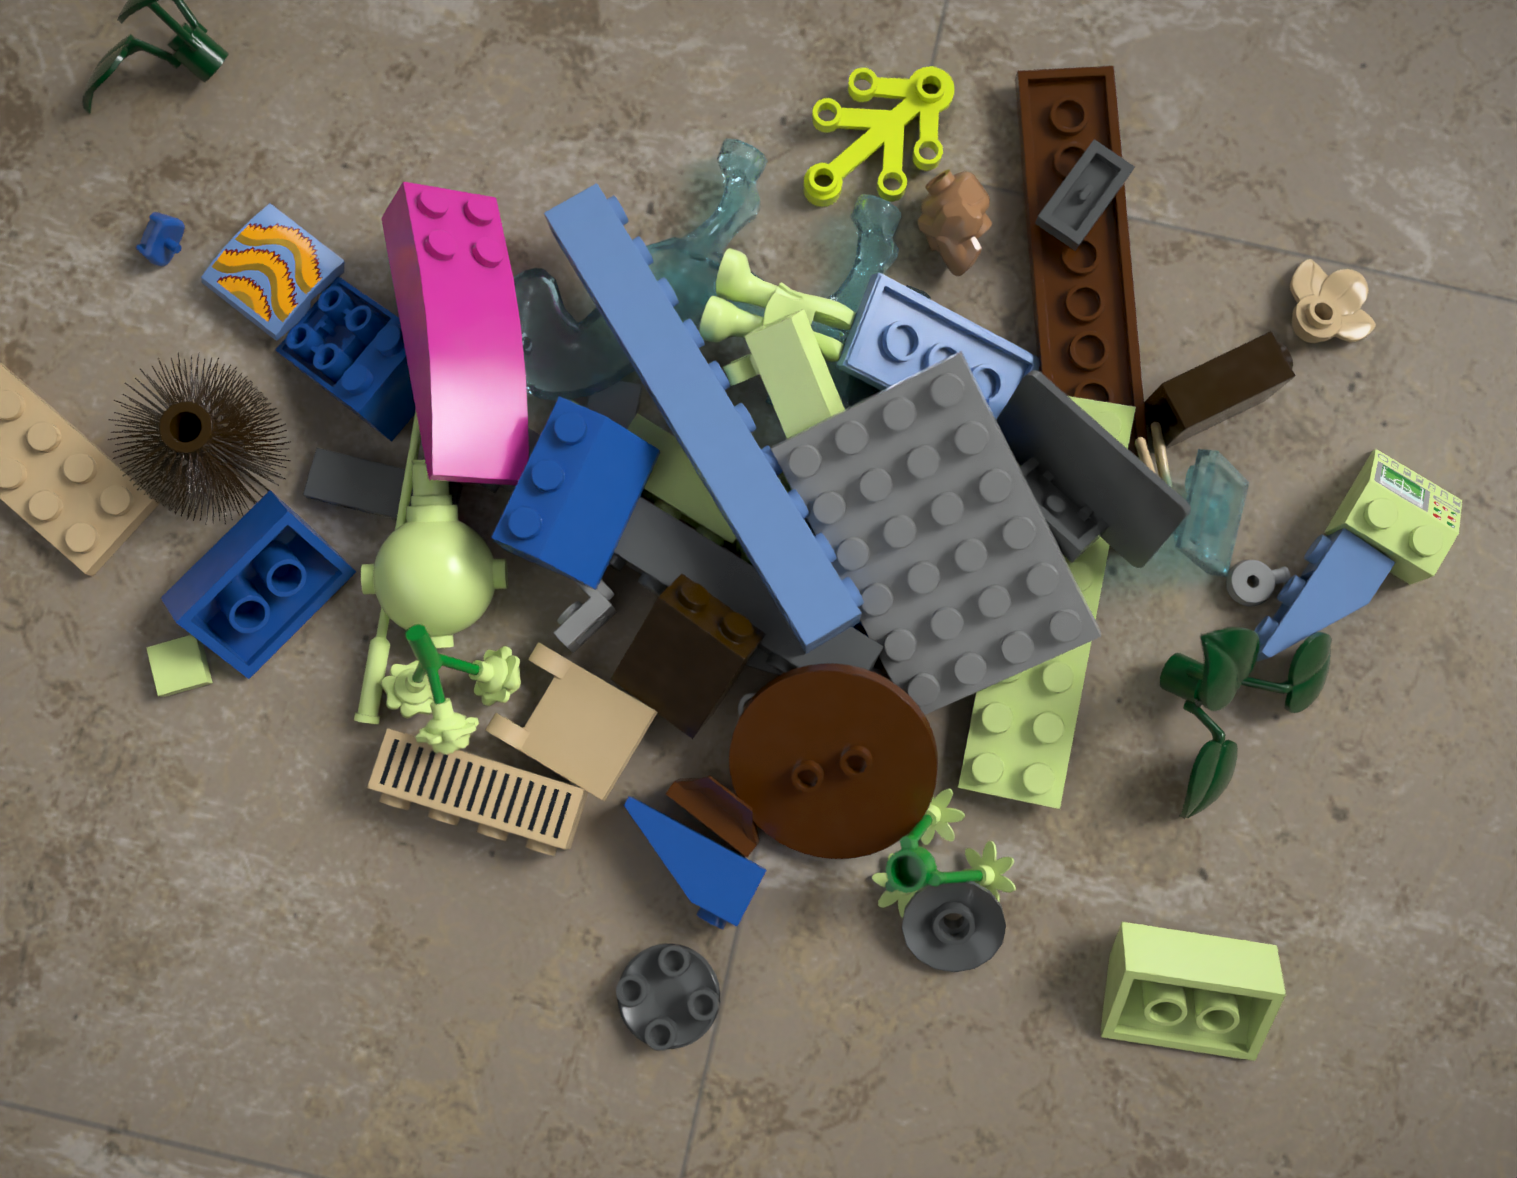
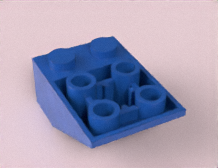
[275,276,416,442]

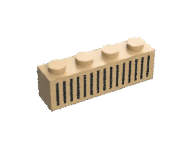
[367,728,588,856]

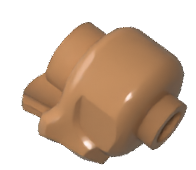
[917,170,992,276]

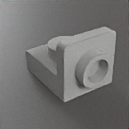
[553,580,617,653]

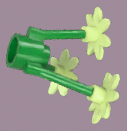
[872,789,1016,918]

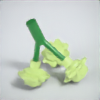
[381,624,521,754]

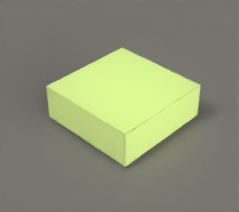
[146,635,213,697]

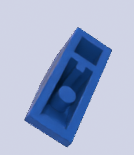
[624,796,767,930]

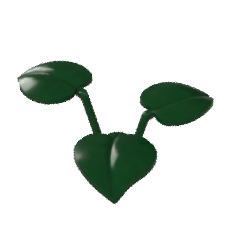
[82,0,229,113]
[1160,627,1332,819]

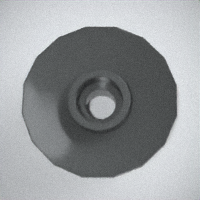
[902,881,1006,972]

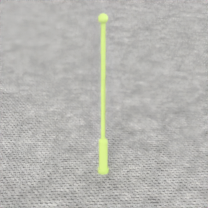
[354,411,421,724]

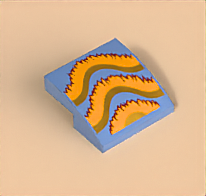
[201,203,344,341]

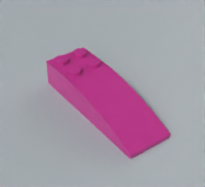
[381,181,529,485]

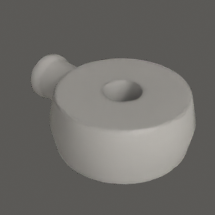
[1226,559,1291,606]

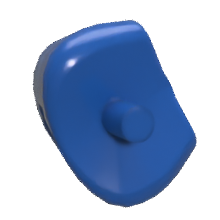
[136,212,185,266]

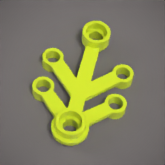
[803,66,955,207]

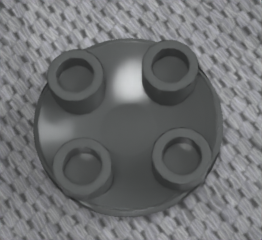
[616,943,720,1050]

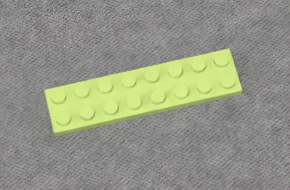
[958,396,1136,809]

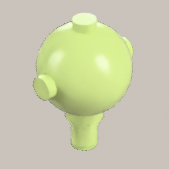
[361,460,508,648]

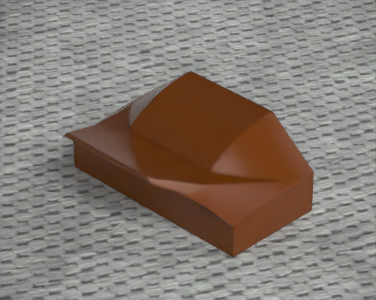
[665,776,760,858]

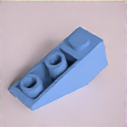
[1254,528,1396,662]

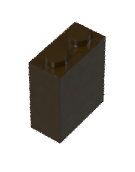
[1144,331,1296,449]
[611,573,766,739]

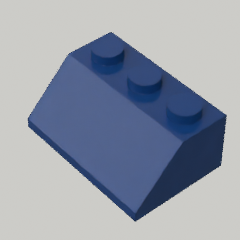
[491,396,661,590]
[161,490,356,679]

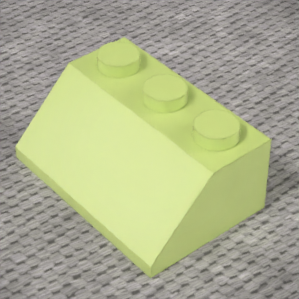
[1101,922,1286,1061]

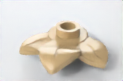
[1290,259,1376,343]

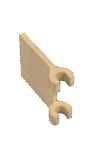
[485,642,658,801]

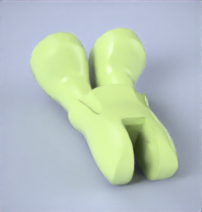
[699,248,856,362]

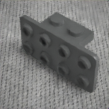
[996,370,1191,568]

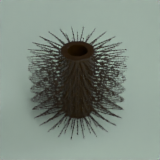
[108,352,291,525]

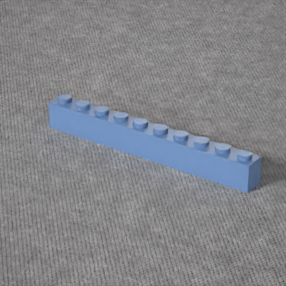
[544,183,864,654]

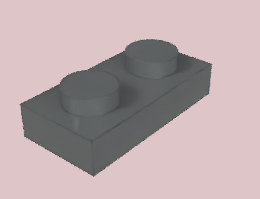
[1035,139,1135,251]

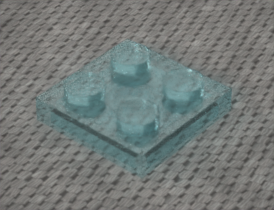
[1173,449,1249,577]

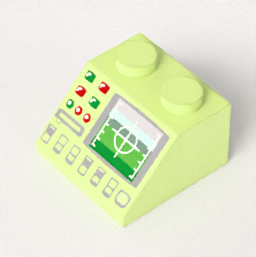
[1324,449,1462,585]

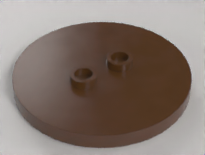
[729,663,938,859]

